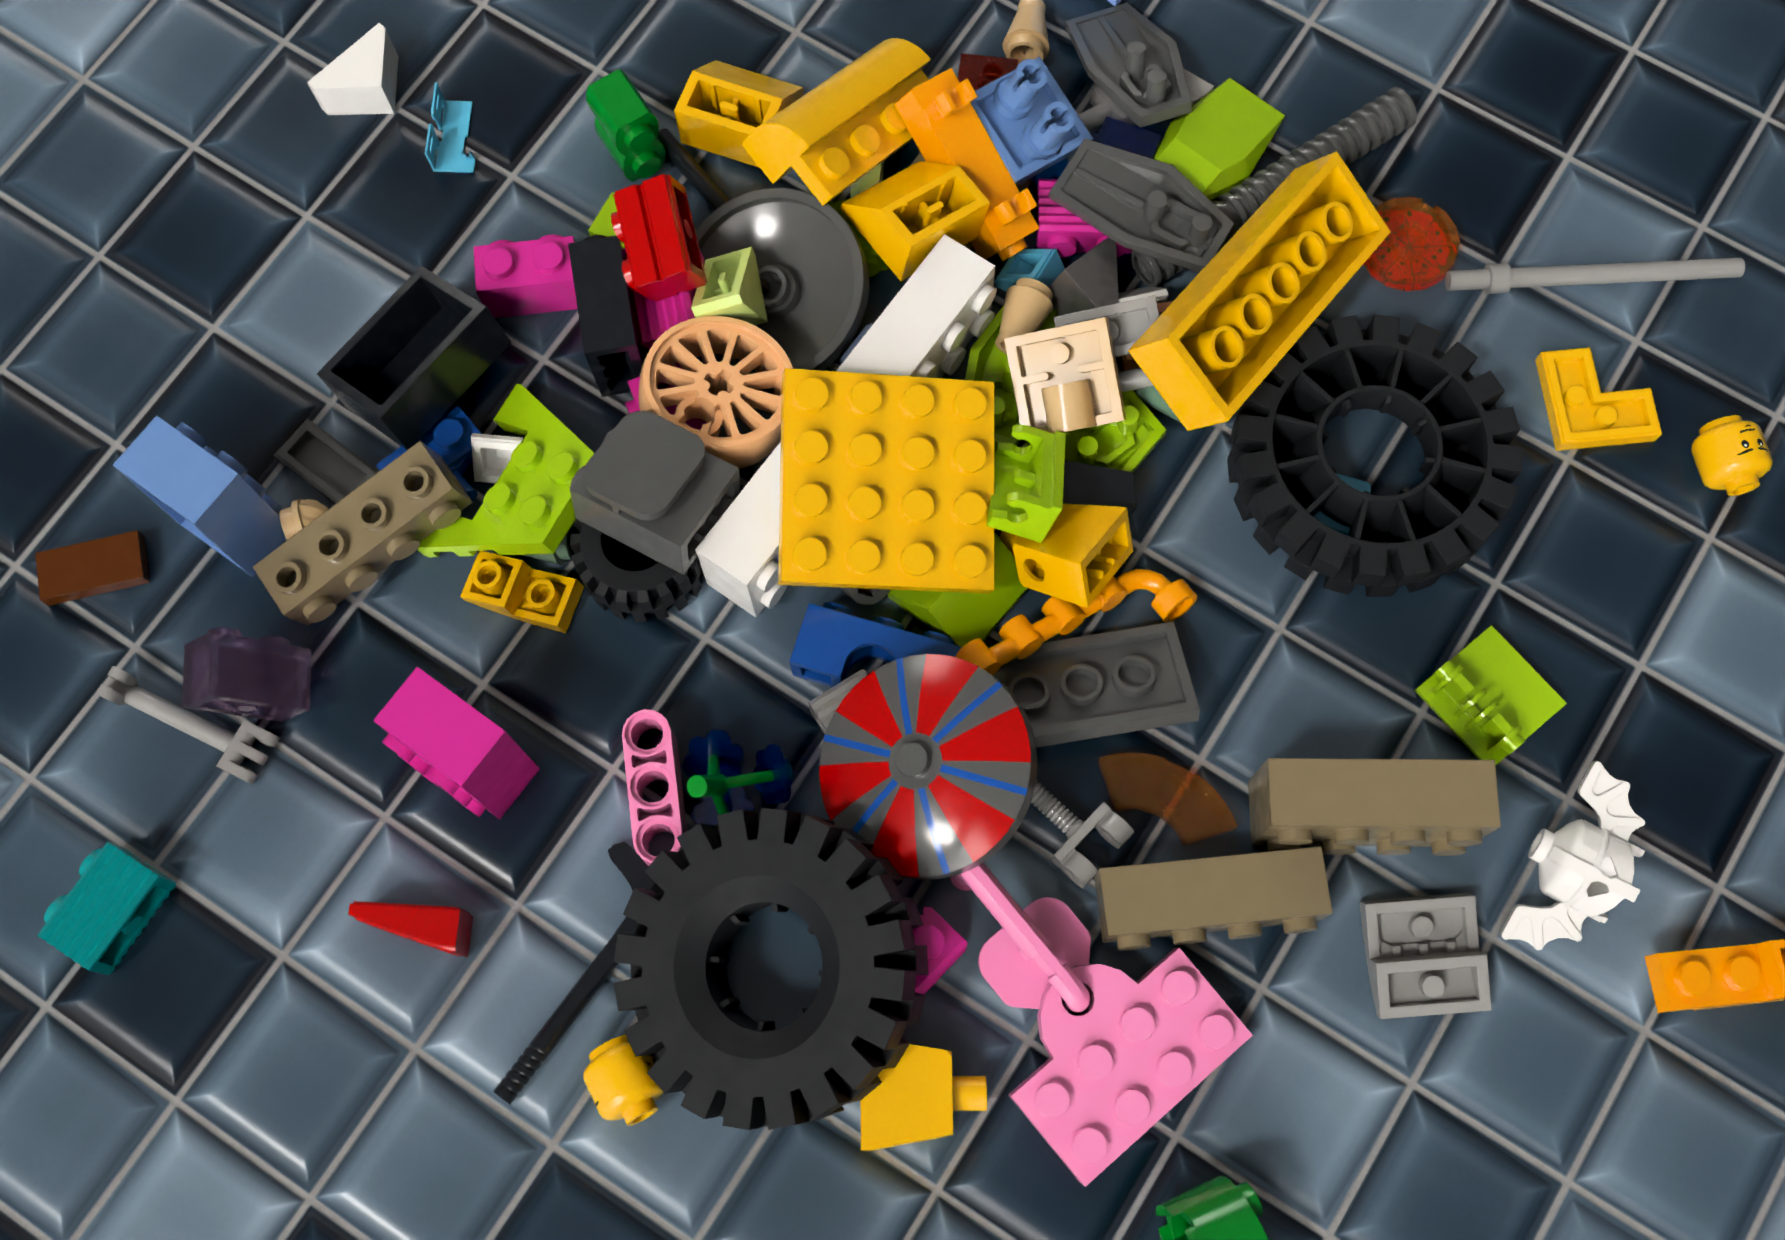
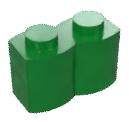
[586,69,666,182]

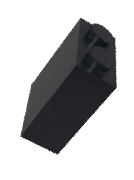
[568,235,646,397]

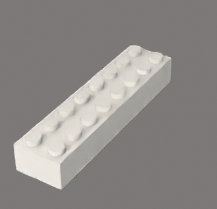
[695,234,997,618]

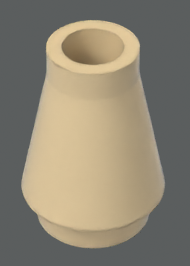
[1002,0,1049,68]
[995,278,1053,354]

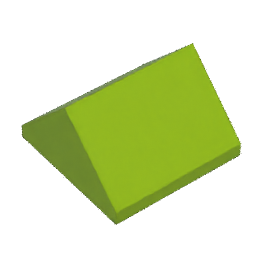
[888,532,1029,647]

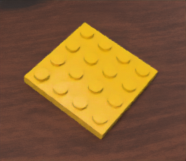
[778,368,994,594]

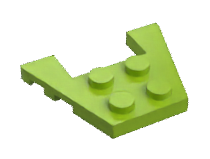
[417,383,594,558]

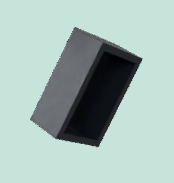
[317,266,512,450]

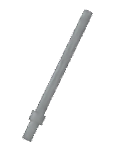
[1445,258,1745,294]

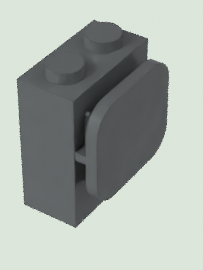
[570,411,740,575]

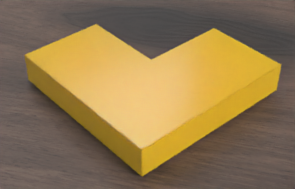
[1535,347,1662,451]

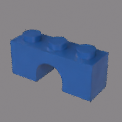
[789,602,962,687]

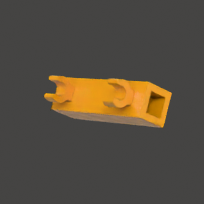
[894,68,1039,262]

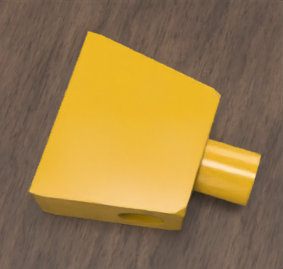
[999,504,1133,607]
[860,1044,987,1151]

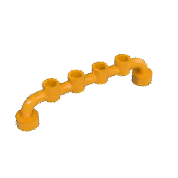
[956,569,1198,675]

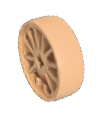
[638,316,793,469]

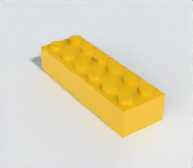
[1128,151,1391,431]

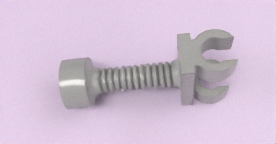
[1031,779,1134,889]

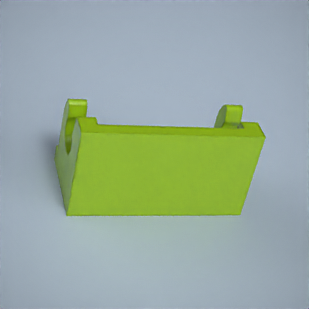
[987,425,1066,543]

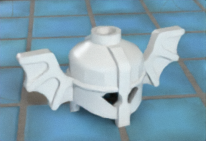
[1500,761,1645,950]

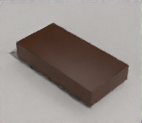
[35,530,150,606]

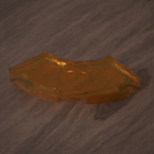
[1098,753,1238,846]

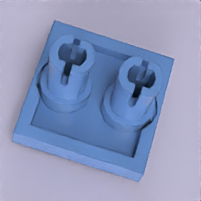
[971,56,1093,186]

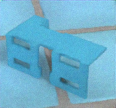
[425,83,476,173]

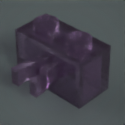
[182,627,311,722]

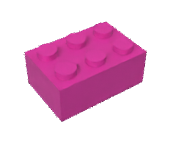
[373,667,540,819]

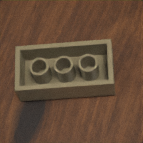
[1248,758,1501,856]

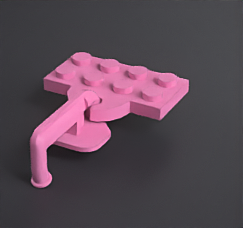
[950,863,1253,1187]

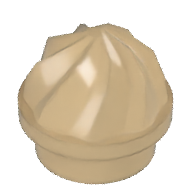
[279,499,328,540]

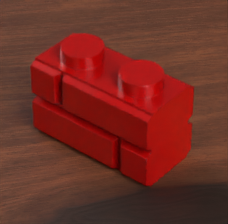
[611,174,707,301]

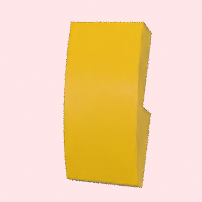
[460,551,584,633]

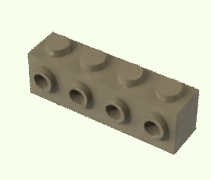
[253,441,472,626]
[1094,846,1333,950]

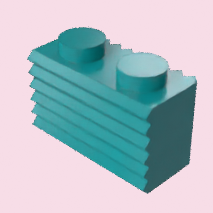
[37,841,177,975]

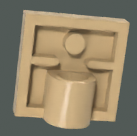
[1004,317,1127,434]

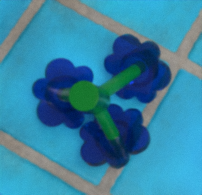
[682,729,793,825]

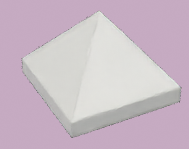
[471,433,523,483]

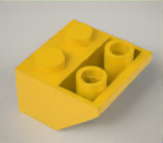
[674,60,804,168]
[840,161,990,281]

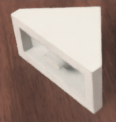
[307,23,399,115]

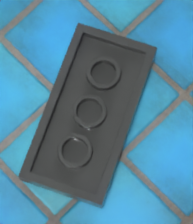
[993,621,1200,748]

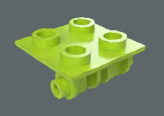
[1414,625,1567,766]

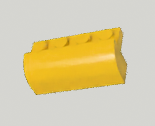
[741,38,931,206]

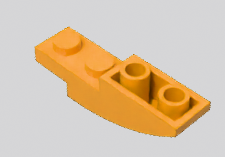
[1644,939,1785,1013]

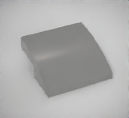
[1359,892,1492,1019]

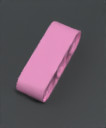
[622,709,687,867]

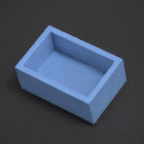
[113,415,286,577]

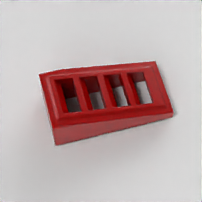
[348,901,473,957]

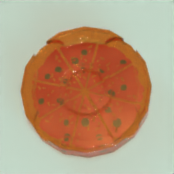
[1363,197,1460,292]

